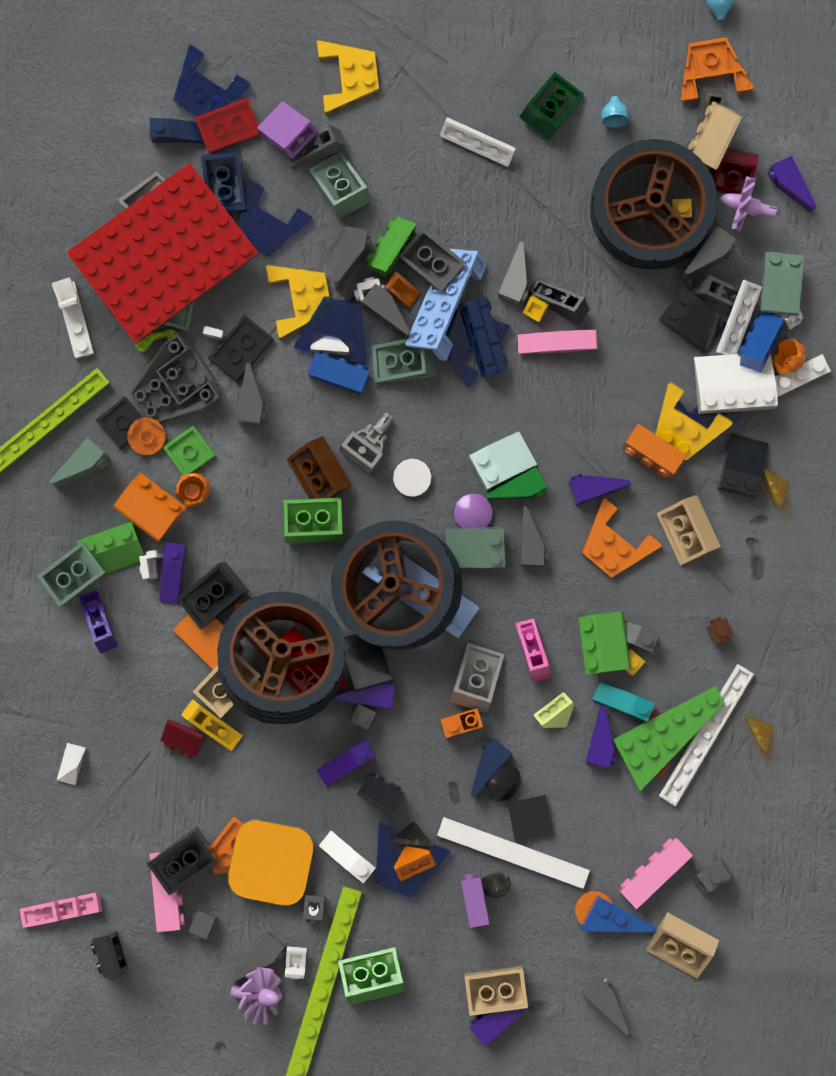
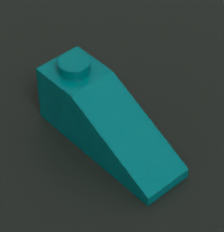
[592,682,655,722]

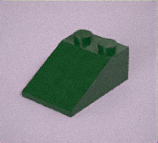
[519,72,585,140]

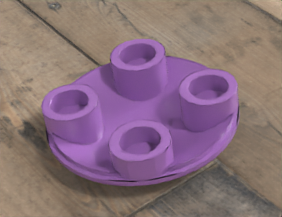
[454,494,493,528]

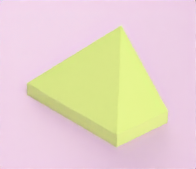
[533,692,574,728]

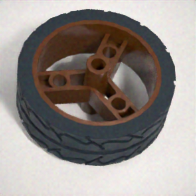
[590,139,717,270]
[331,521,463,650]
[217,591,346,725]

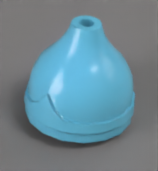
[706,0,734,20]
[601,96,630,128]

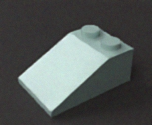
[469,432,537,491]

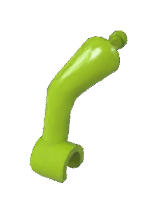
[135,329,178,352]

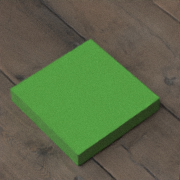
[162,425,216,475]

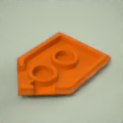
[211,817,243,875]

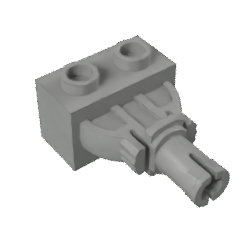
[339,413,394,474]

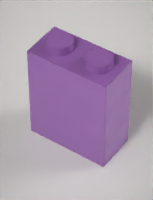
[257,101,318,159]
[460,873,489,928]

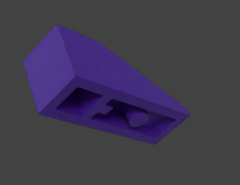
[768,156,816,212]
[568,474,631,505]
[159,542,187,603]
[79,590,119,654]
[334,682,395,709]
[586,706,616,768]
[316,740,375,787]
[470,1005,529,1047]

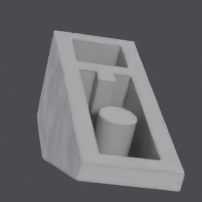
[498,241,528,305]

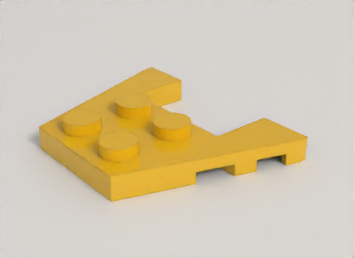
[317,40,379,114]
[266,265,332,339]
[655,382,733,460]

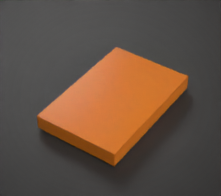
[173,614,241,670]

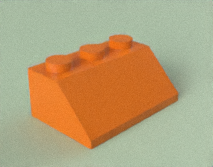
[113,473,186,542]

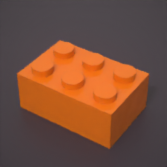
[622,424,686,479]

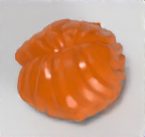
[772,339,806,374]
[175,473,211,508]

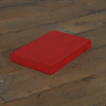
[195,98,261,154]

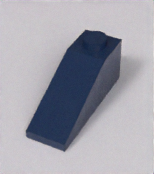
[149,118,204,143]
[471,738,512,797]

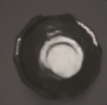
[481,872,511,898]

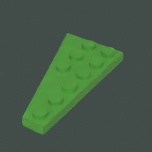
[613,686,725,791]

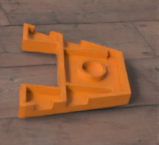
[680,37,754,103]
[582,498,662,578]

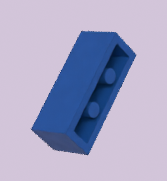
[738,312,784,372]
[308,351,370,395]

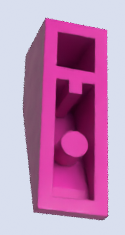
[516,618,551,682]

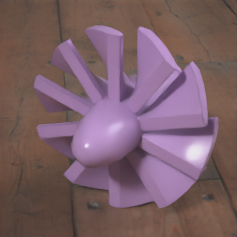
[721,176,778,232]
[230,967,282,1025]

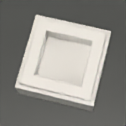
[203,326,224,341]

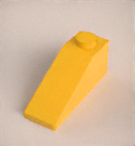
[181,699,243,751]

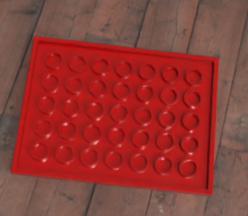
[66,163,259,345]

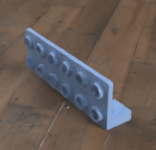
[405,249,487,361]
[363,552,479,639]

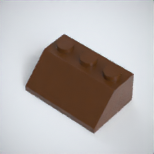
[287,436,352,499]

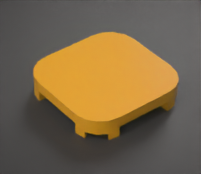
[229,819,313,905]

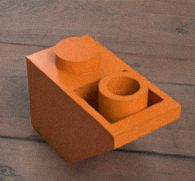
[440,708,483,738]

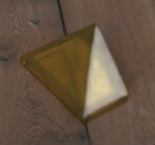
[762,469,789,508]
[745,716,773,753]

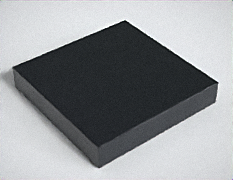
[96,395,143,449]
[507,795,553,841]

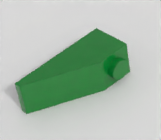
[485,467,547,500]

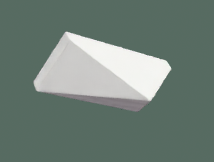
[311,332,349,355]
[57,743,86,785]

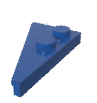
[580,896,657,932]

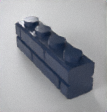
[460,296,508,377]

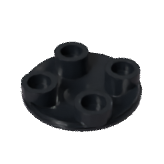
[485,764,521,802]

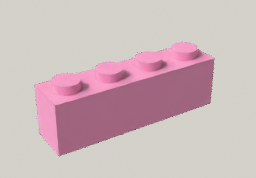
[619,838,693,909]
[150,852,185,932]

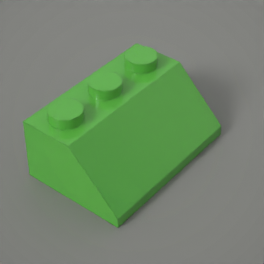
[366,217,416,280]
[284,498,343,544]
[77,522,145,575]
[578,611,631,675]
[338,947,406,1006]

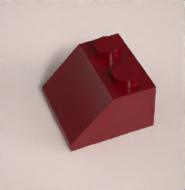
[713,147,759,194]
[160,719,207,759]

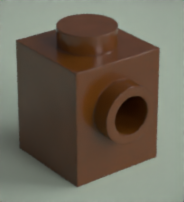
[706,617,734,645]

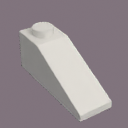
[319,831,376,883]

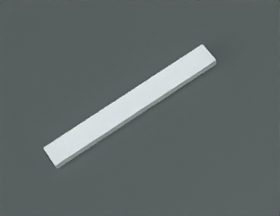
[659,664,754,806]
[437,817,590,889]

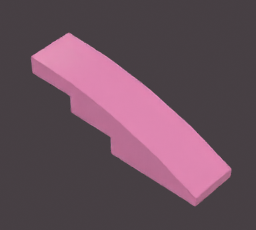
[518,330,598,355]
[19,892,103,928]

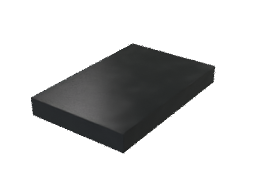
[208,315,274,382]
[344,634,392,692]

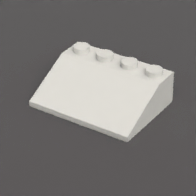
[694,354,778,414]

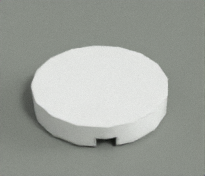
[393,459,431,497]

